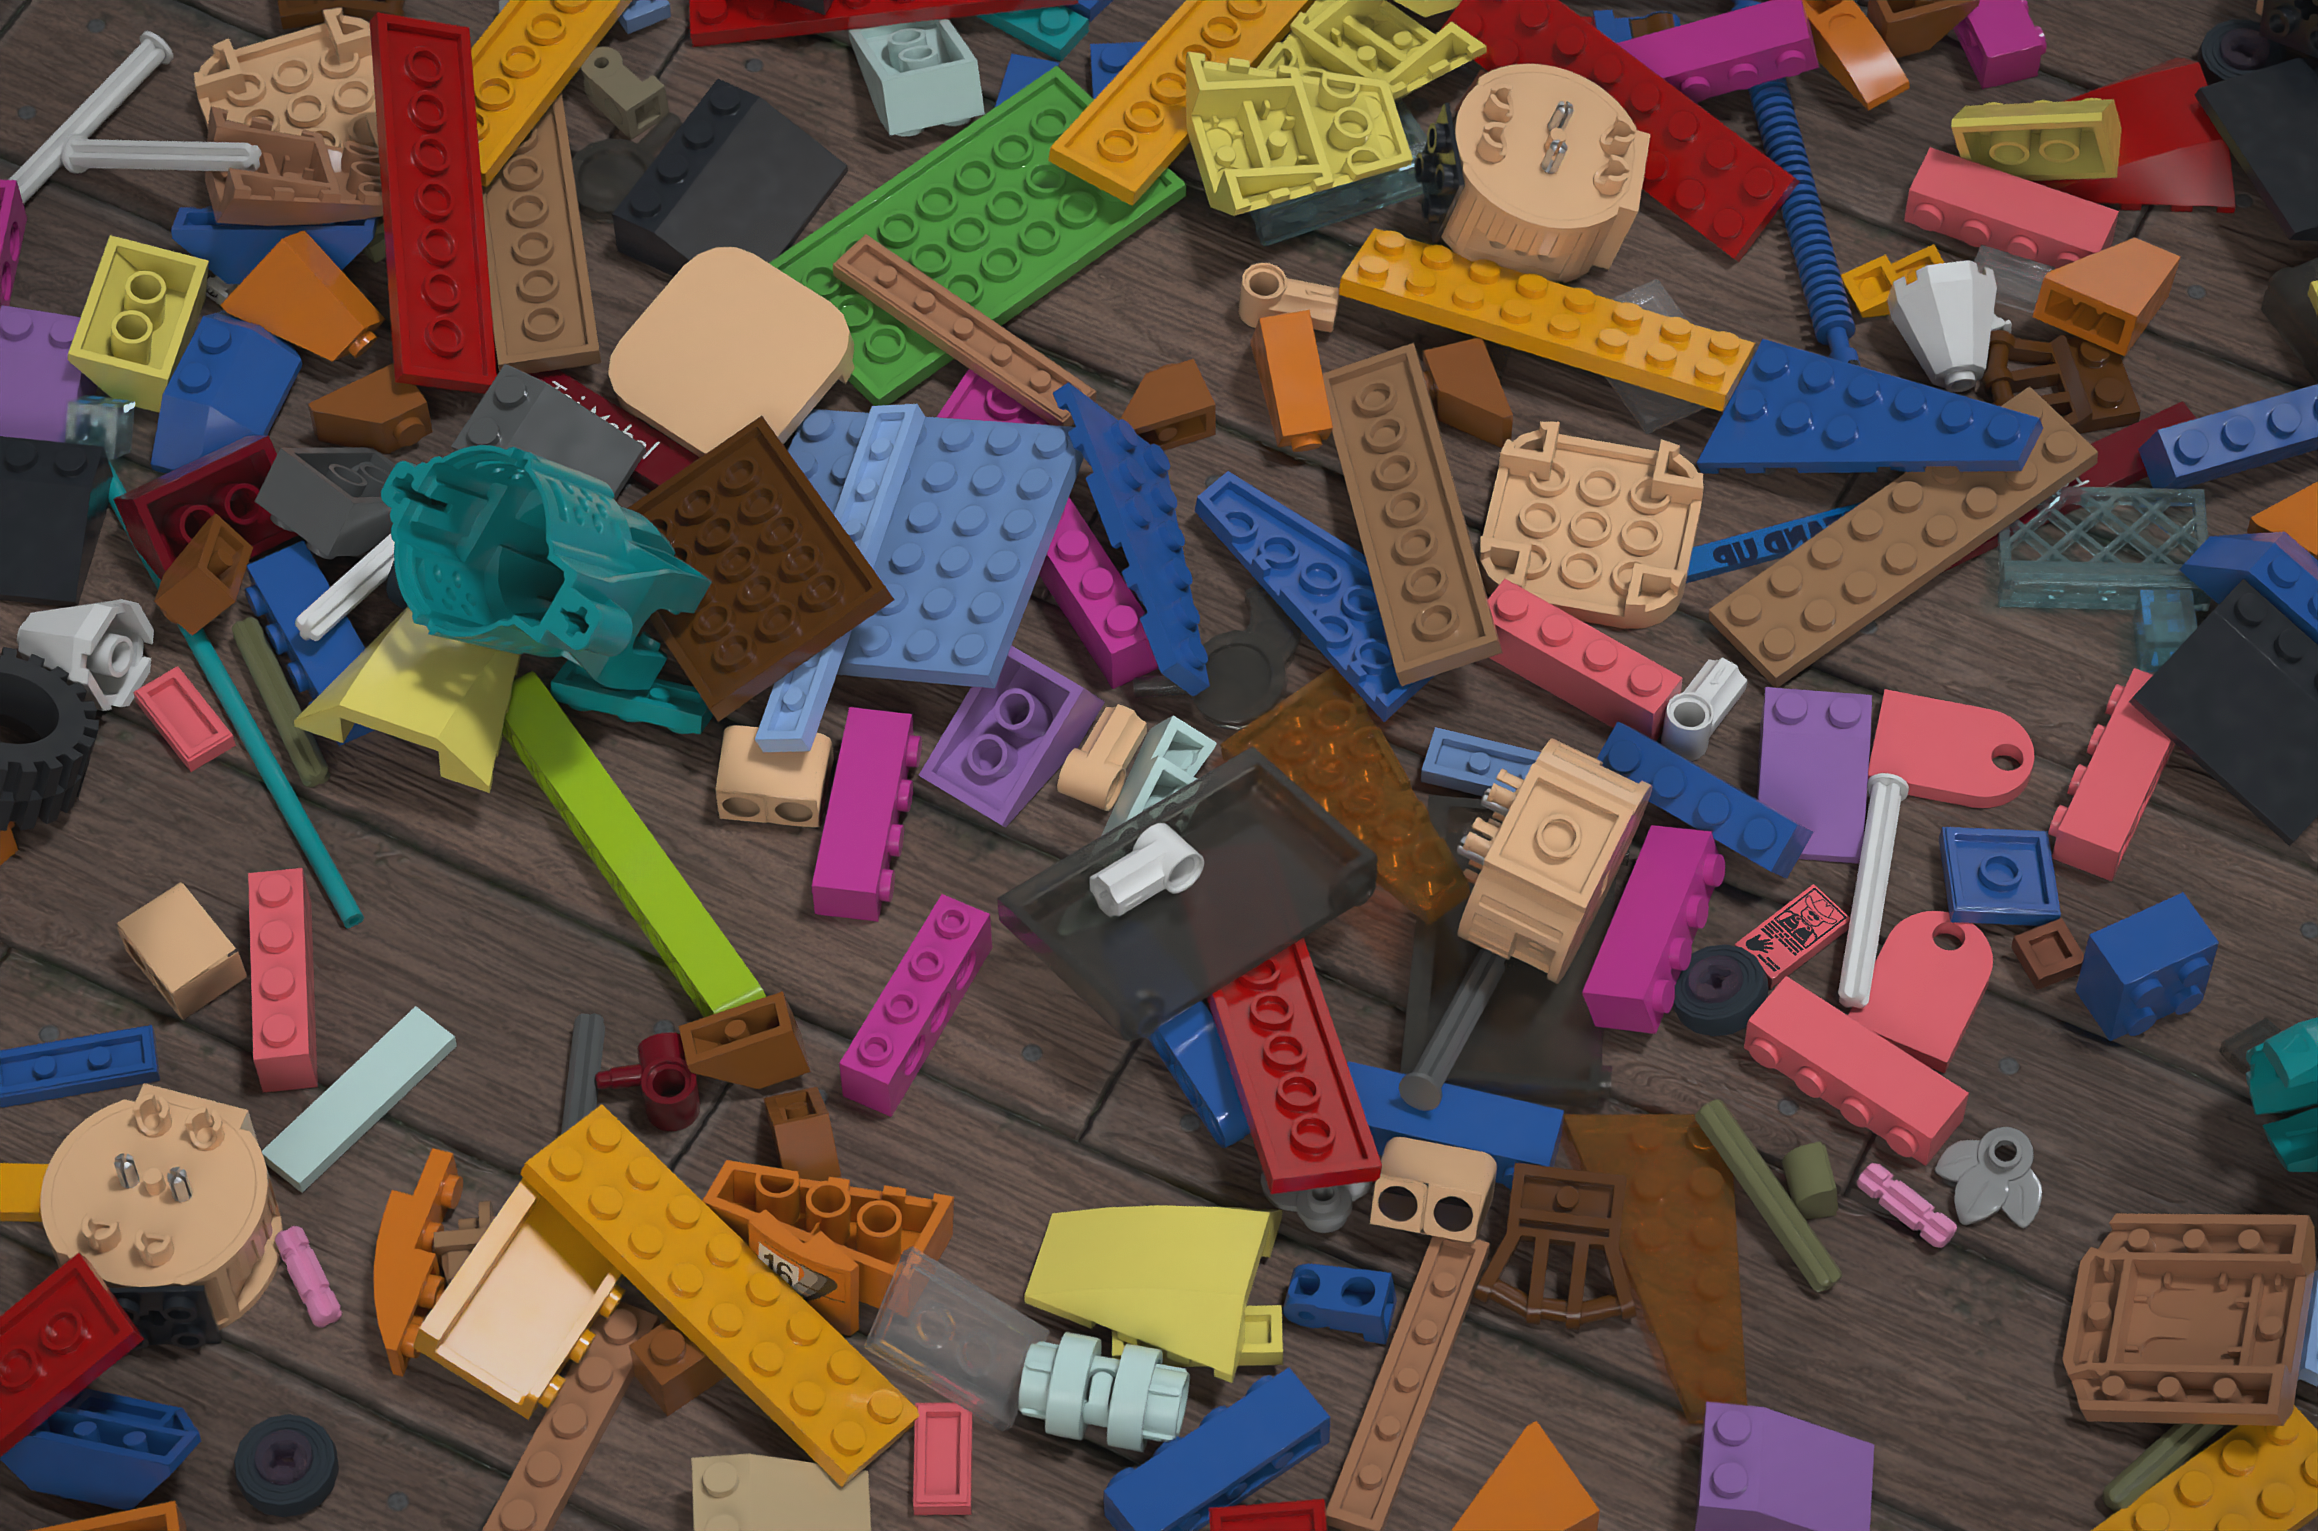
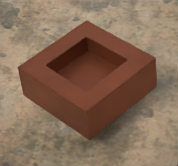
[2011,918,2084,990]

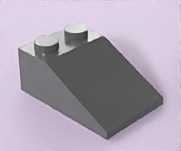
[451,364,647,500]
[255,448,395,559]

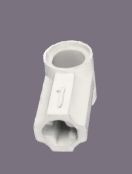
[1661,658,1747,761]
[1089,823,1204,918]

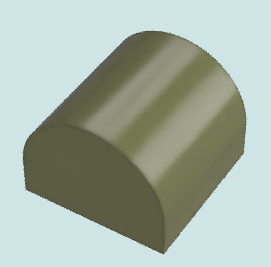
[1782,1141,1838,1219]

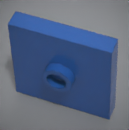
[1939,827,2061,926]

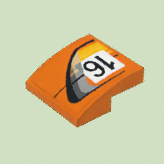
[748,1209,859,1336]

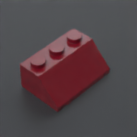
[113,435,298,580]

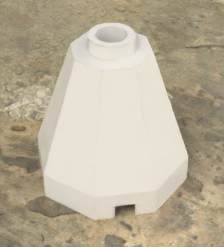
[1887,260,1997,392]
[17,599,154,711]

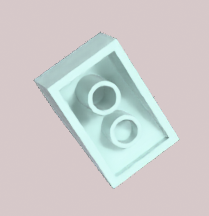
[848,19,985,137]

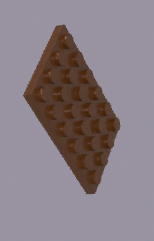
[627,416,894,722]

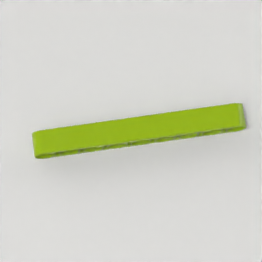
[502,671,766,1017]

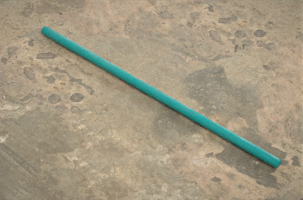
[108,460,364,928]

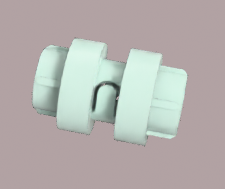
[1018,1332,1190,1452]

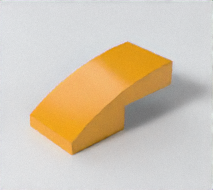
[1841,244,1944,318]

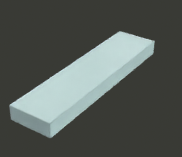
[262,1006,457,1193]

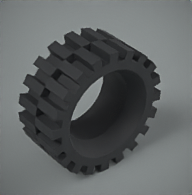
[0,647,99,831]

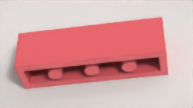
[1904,147,2119,271]
[1488,578,1683,741]
[2048,668,2175,882]
[248,868,318,1093]
[1744,976,1969,1166]

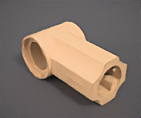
[1239,263,1340,333]
[1057,704,1147,811]

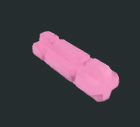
[1857,1163,1957,1248]
[275,1226,342,1327]

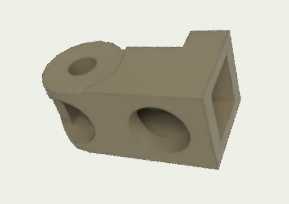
[581,47,670,140]

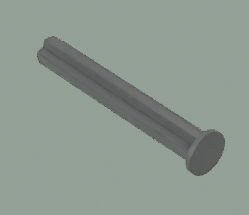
[1399,948,1506,1111]
[561,1013,605,1135]

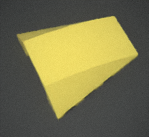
[1257,0,1487,102]
[1186,51,1413,216]
[294,607,521,793]
[1024,1205,1282,1383]

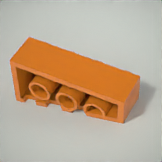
[702,1160,954,1319]

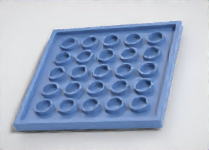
[788,409,1084,688]

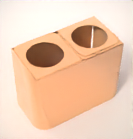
[716,725,834,827]
[117,882,247,1020]
[1370,1137,1497,1243]

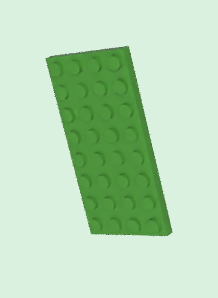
[769,66,1186,406]

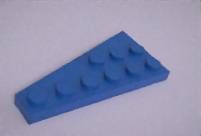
[1697,339,2043,474]
[1053,382,1210,697]
[1195,471,1435,722]

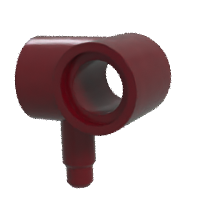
[596,1032,701,1131]

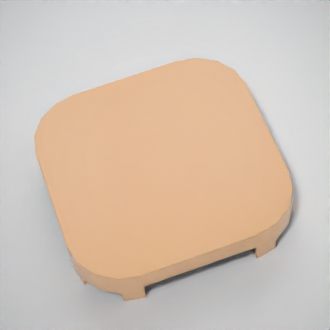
[194,8,378,149]
[608,247,855,458]
[1479,422,1704,629]

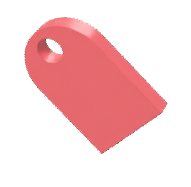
[1868,689,2035,808]
[1848,911,1993,1074]

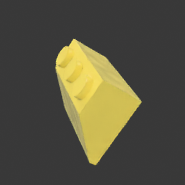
[1951,98,2121,181]
[68,235,209,413]

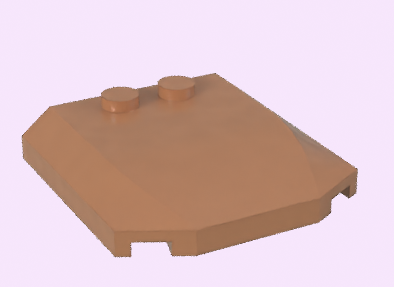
[2062,1214,2316,1426]

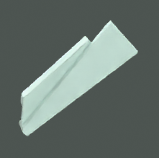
[1057,715,1217,939]

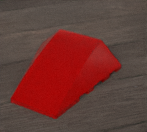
[2032,57,2236,213]

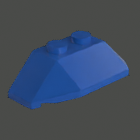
[171,206,380,284]
[151,311,302,474]
[2179,532,2318,645]
[0,1388,201,1511]

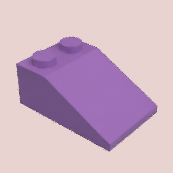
[0,305,98,444]
[919,645,1105,828]
[1757,687,1872,864]
[1695,1402,1874,1531]

